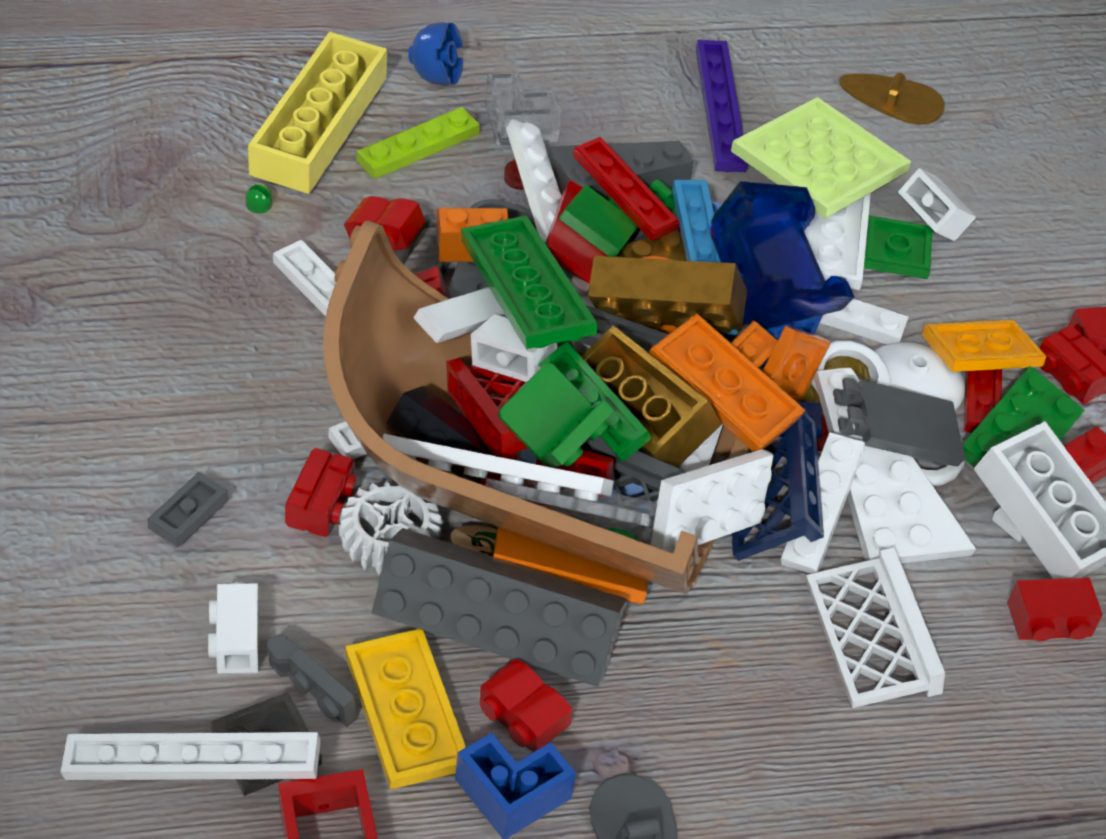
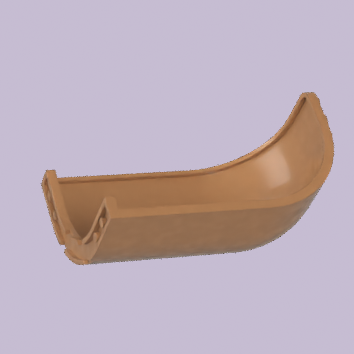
[323,221,750,595]

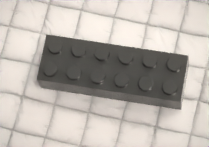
[371,528,627,686]

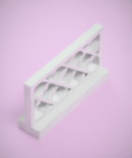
[806,547,945,708]

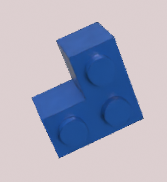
[455,732,576,839]

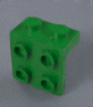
[498,363,614,468]

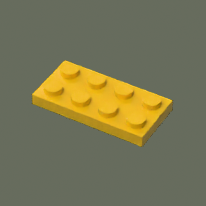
[345,629,466,790]

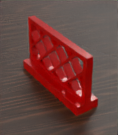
[446,358,528,461]

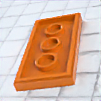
[649,314,805,452]
[493,527,647,604]

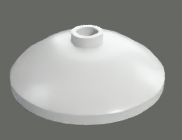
[861,342,965,412]

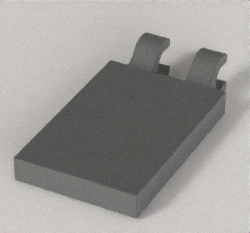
[833,378,965,467]

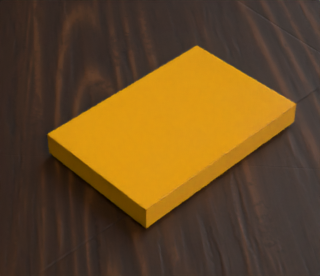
[922,320,1046,372]

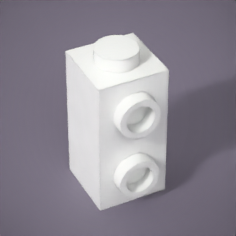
[208,582,259,674]

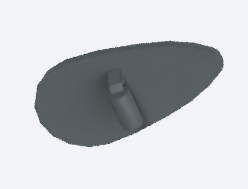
[589,775,677,839]

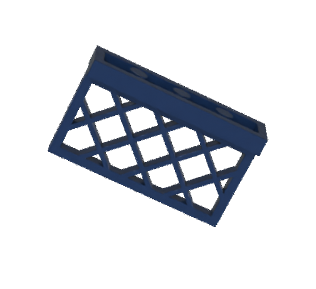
[732,411,824,561]

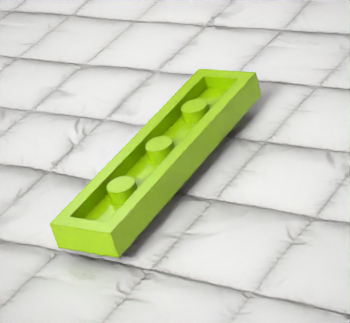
[356,107,480,179]

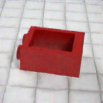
[278,769,378,839]

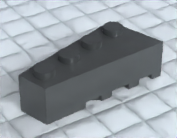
[548,141,694,200]

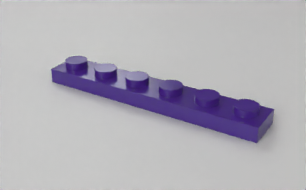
[696,40,748,172]

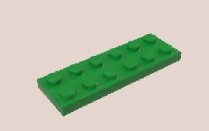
[460,215,597,349]

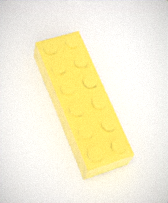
[248,31,387,194]

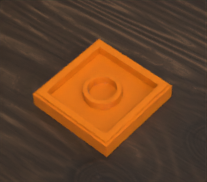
[762,326,831,404]

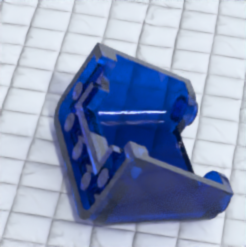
[710,181,854,329]

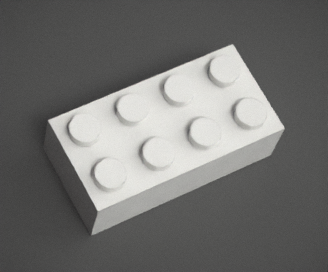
[974,422,1106,579]

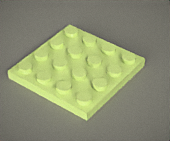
[731,97,911,218]

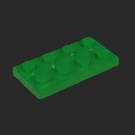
[962,366,1085,468]

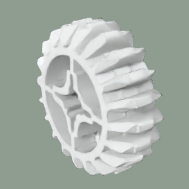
[339,480,442,576]

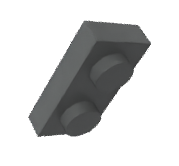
[147,472,228,547]

